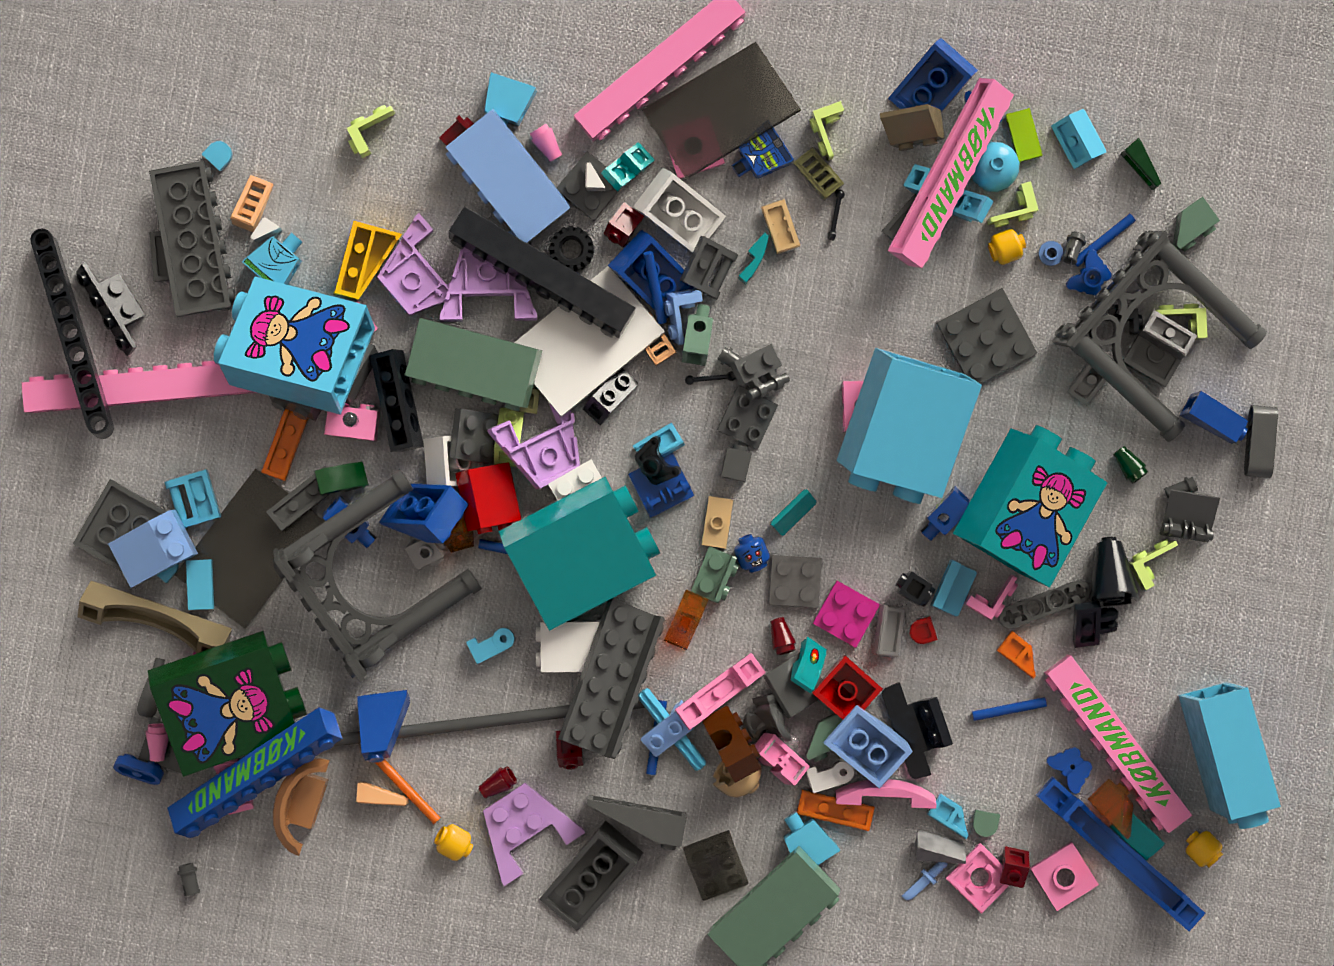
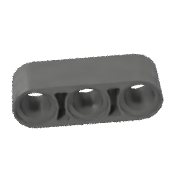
[1244,405,1278,478]

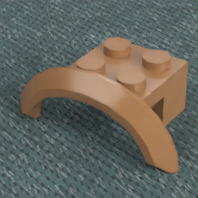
[273,758,330,856]

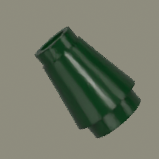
[1113,446,1148,484]

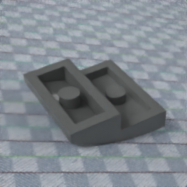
[763,652,822,719]

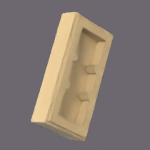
[761,199,800,254]
[702,496,733,549]

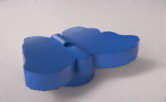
[1066,249,1112,296]
[1046,747,1092,794]

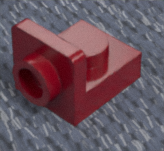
[439,115,474,146]
[604,202,644,247]
[556,730,584,770]
[1000,846,1030,888]

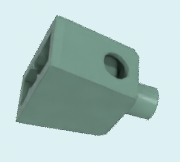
[681,304,713,366]

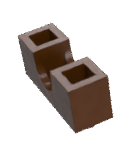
[702,706,762,783]

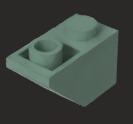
[1173,196,1220,252]
[805,714,843,762]

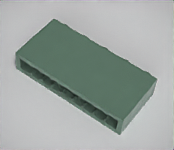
[405,318,543,411]
[707,846,841,966]

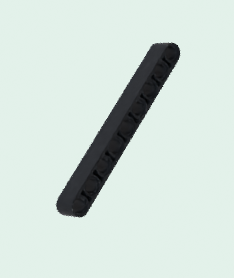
[30,228,114,439]

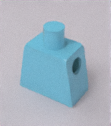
[485,72,537,126]
[783,812,840,865]

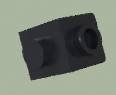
[1104,304,1143,335]

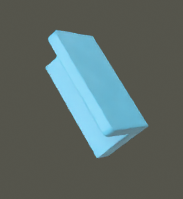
[1051,109,1106,169]
[930,560,977,616]

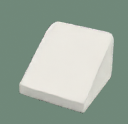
[585,163,605,191]
[251,217,283,243]

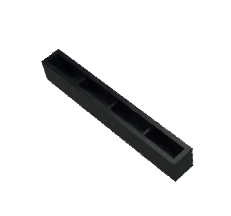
[449,207,636,338]

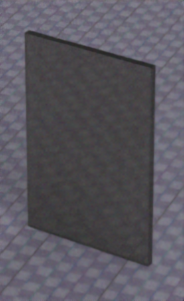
[642,42,801,179]
[175,468,325,629]

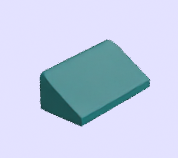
[770,489,817,536]
[1109,808,1165,861]

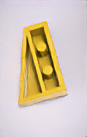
[333,221,402,301]

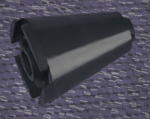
[1089,537,1139,606]

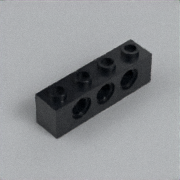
[370,349,424,452]

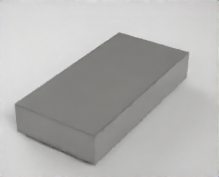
[873,605,905,657]

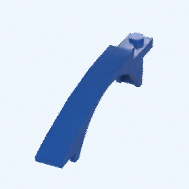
[1036,777,1206,932]

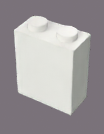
[536,621,600,672]

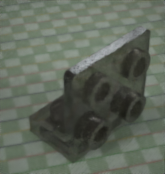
[683,830,749,901]

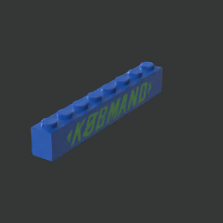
[167,707,343,838]

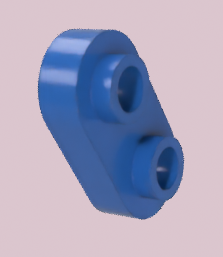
[113,754,164,785]

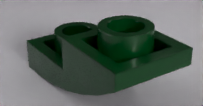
[314,462,369,496]

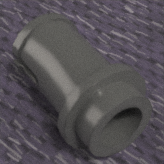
[1061,231,1086,265]
[718,347,742,367]
[1164,477,1198,498]
[177,863,200,896]

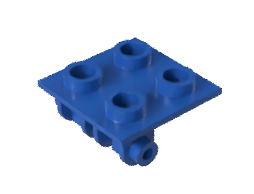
[628,452,695,518]

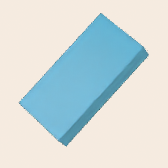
[186,559,214,610]

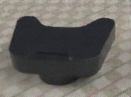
[635,436,681,485]

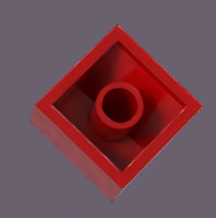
[812,655,883,720]

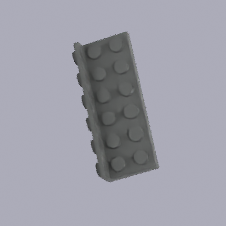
[149,161,236,318]
[558,598,665,759]

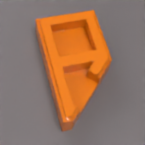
[996,631,1036,679]

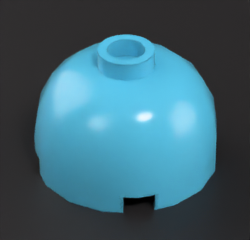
[971,142,1020,192]

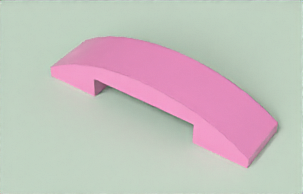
[675,653,766,730]
[835,779,936,809]

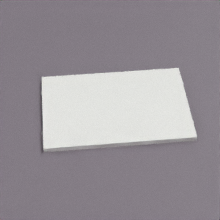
[514,266,665,417]

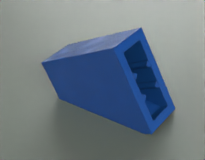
[1179,391,1248,444]
[357,690,410,763]

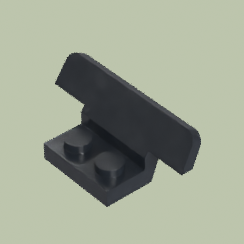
[882,682,953,779]

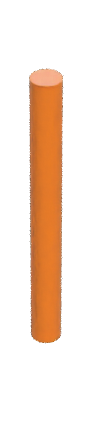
[375,759,441,824]

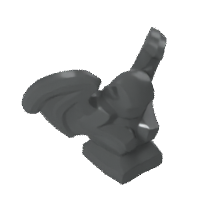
[740,693,792,745]

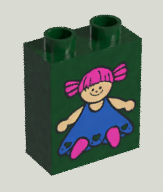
[148,630,307,777]

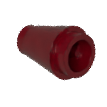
[770,617,797,655]
[478,766,517,799]

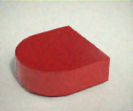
[909,616,938,644]

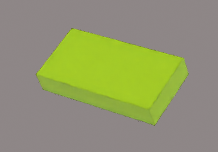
[1005,108,1043,162]

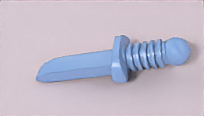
[902,862,948,900]

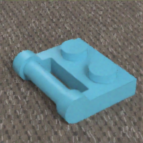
[164,469,221,528]

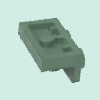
[691,546,740,604]

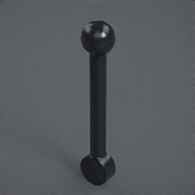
[828,190,845,241]
[685,371,736,385]

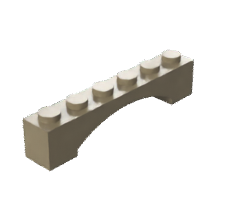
[78,581,232,653]

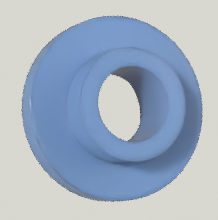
[1038,241,1064,266]

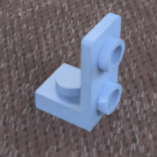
[664,288,703,345]
[641,700,694,757]

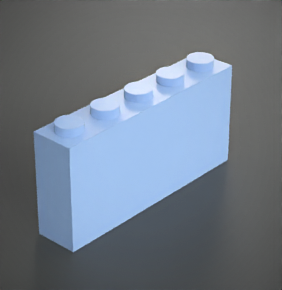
[445,109,571,243]

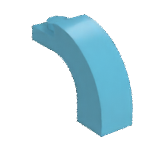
[903,164,994,223]

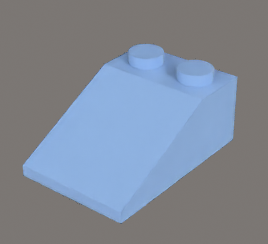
[108,510,198,588]
[823,705,913,789]

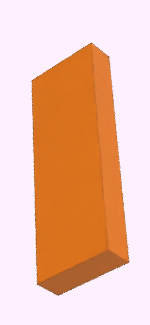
[261,409,309,481]
[797,789,875,831]

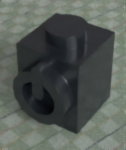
[895,571,935,607]

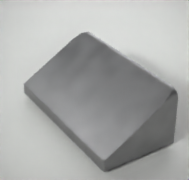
[1139,310,1197,360]

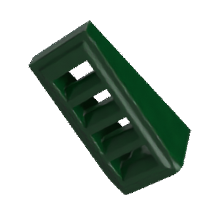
[1121,138,1161,190]

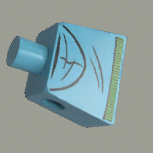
[242,232,302,285]

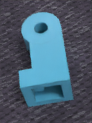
[466,628,515,664]

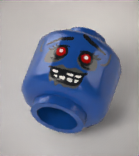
[734,534,770,573]

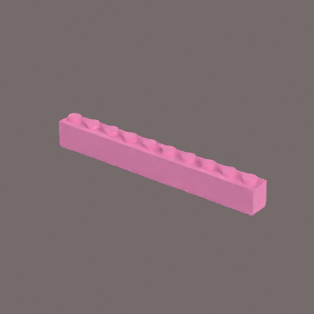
[21,361,257,413]

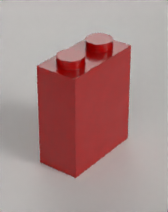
[455,462,521,535]

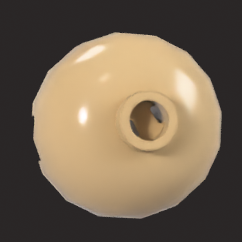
[713,759,762,798]

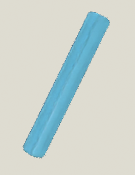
[638,688,706,771]

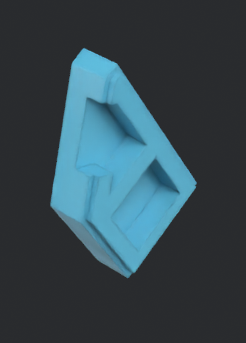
[633,423,685,457]
[927,793,968,839]

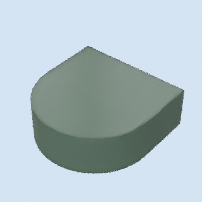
[972,809,1000,837]

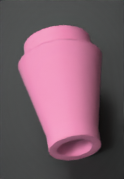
[530,124,562,162]
[145,723,169,762]

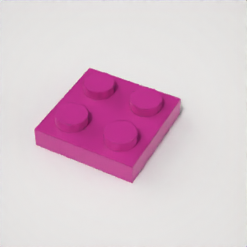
[813,580,880,648]

